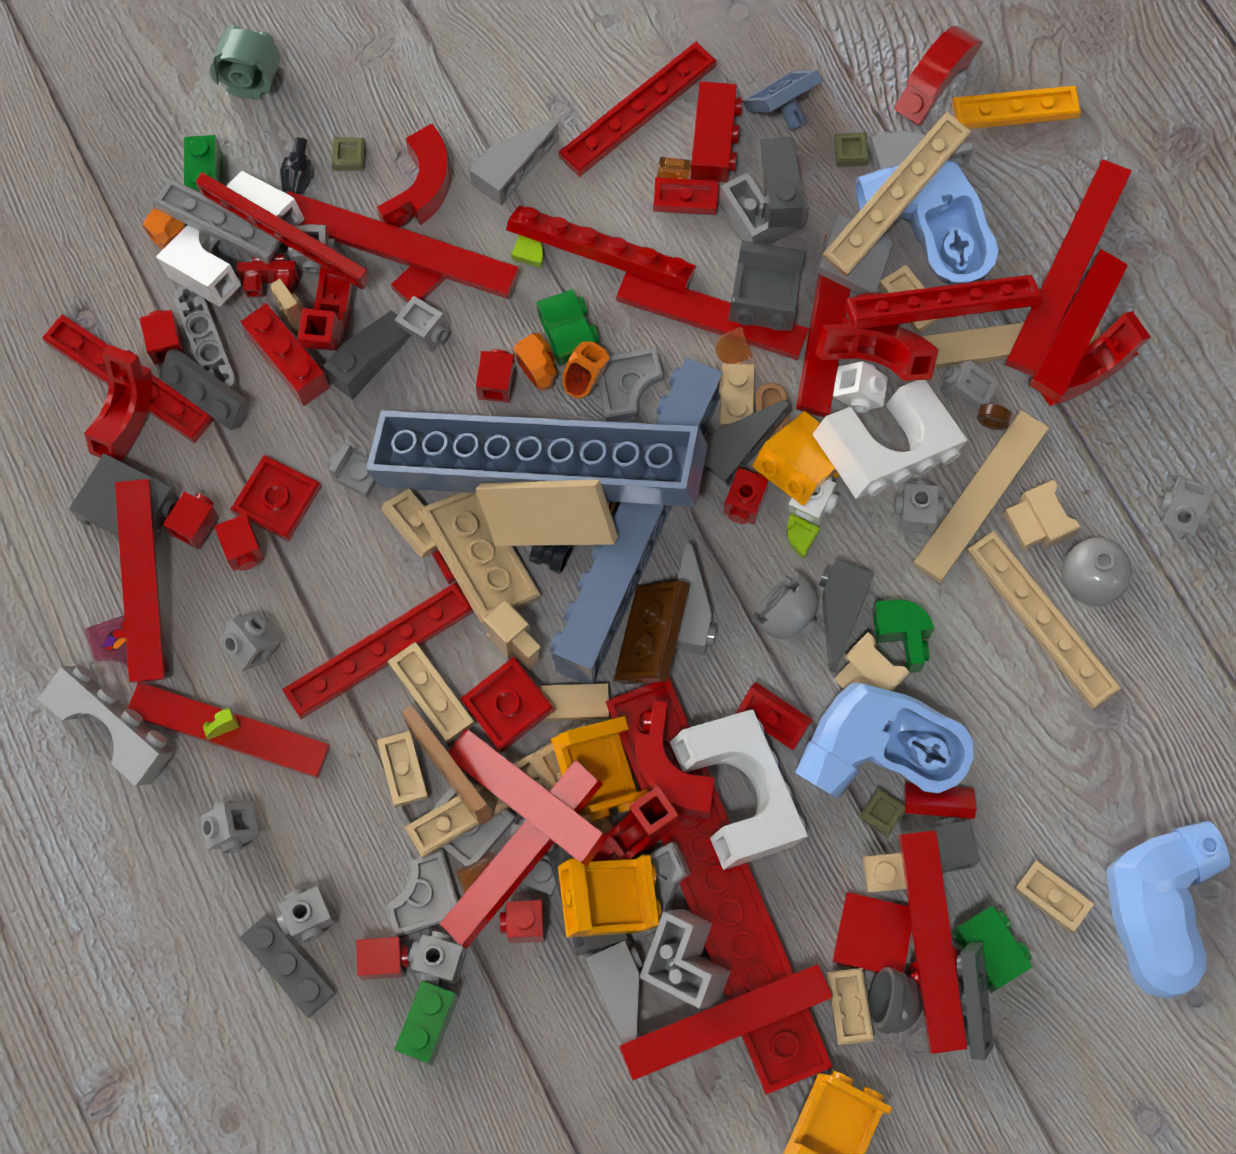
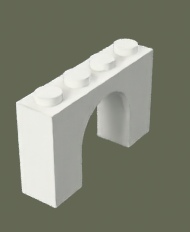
[156,171,304,307]
[812,380,968,499]
[670,709,808,870]

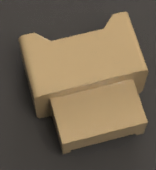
[1003,479,1080,551]
[483,600,542,670]
[834,632,911,692]

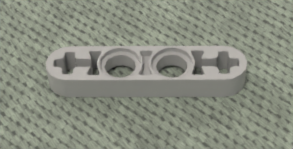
[174,285,237,391]

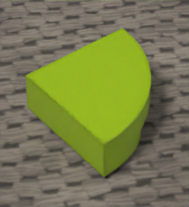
[511,235,544,269]
[786,513,820,559]
[203,708,240,740]

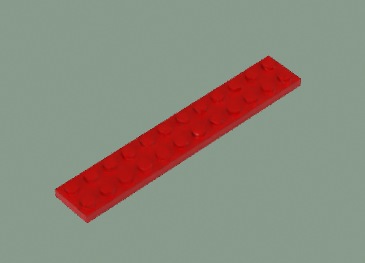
[605,677,833,1096]

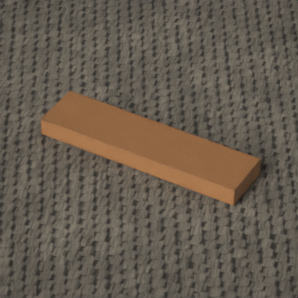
[401,705,492,826]

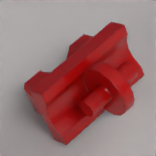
[237,254,300,298]

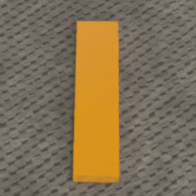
[951,85,1081,129]

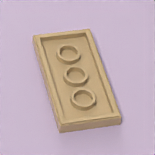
[475,480,618,546]
[418,492,541,624]

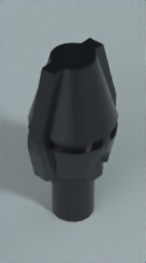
[280,137,311,194]

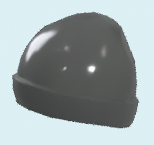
[867,967,923,1034]

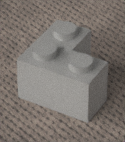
[719,172,808,244]
[639,909,731,1009]

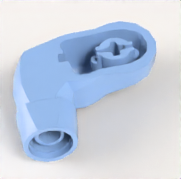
[856,160,998,285]
[795,682,974,799]
[1106,821,1230,999]

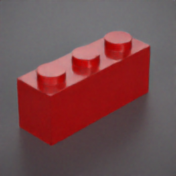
[690,81,742,183]
[240,303,330,407]

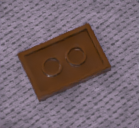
[613,581,690,684]

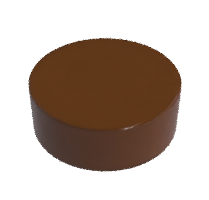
[977,404,1012,430]

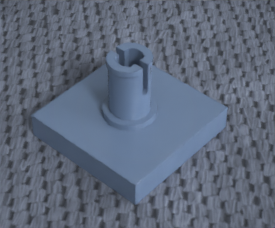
[742,70,823,130]

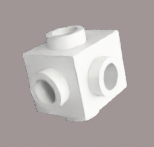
[833,361,888,413]
[788,477,839,527]

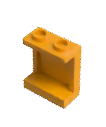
[753,411,840,506]
[551,716,648,822]
[558,855,661,938]
[783,1071,893,1154]

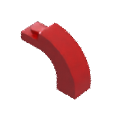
[894,26,983,125]
[377,123,450,227]
[297,267,352,351]
[1041,311,1151,407]
[815,318,939,381]
[84,345,152,462]
[635,701,714,819]
[591,786,679,862]

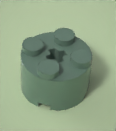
[209,25,280,99]

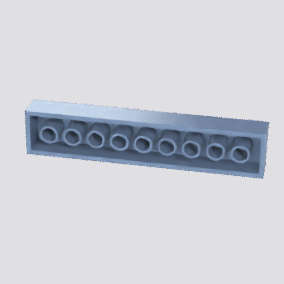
[550,358,723,684]
[366,410,708,507]

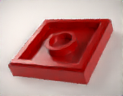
[230,455,322,542]
[460,656,555,752]
[831,892,912,974]

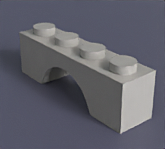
[38,665,175,786]

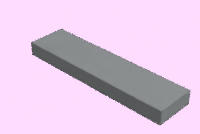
[153,178,282,264]

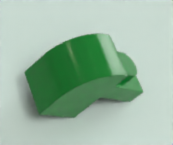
[872,599,934,673]

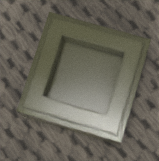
[834,132,869,167]
[331,137,366,171]
[858,788,905,837]

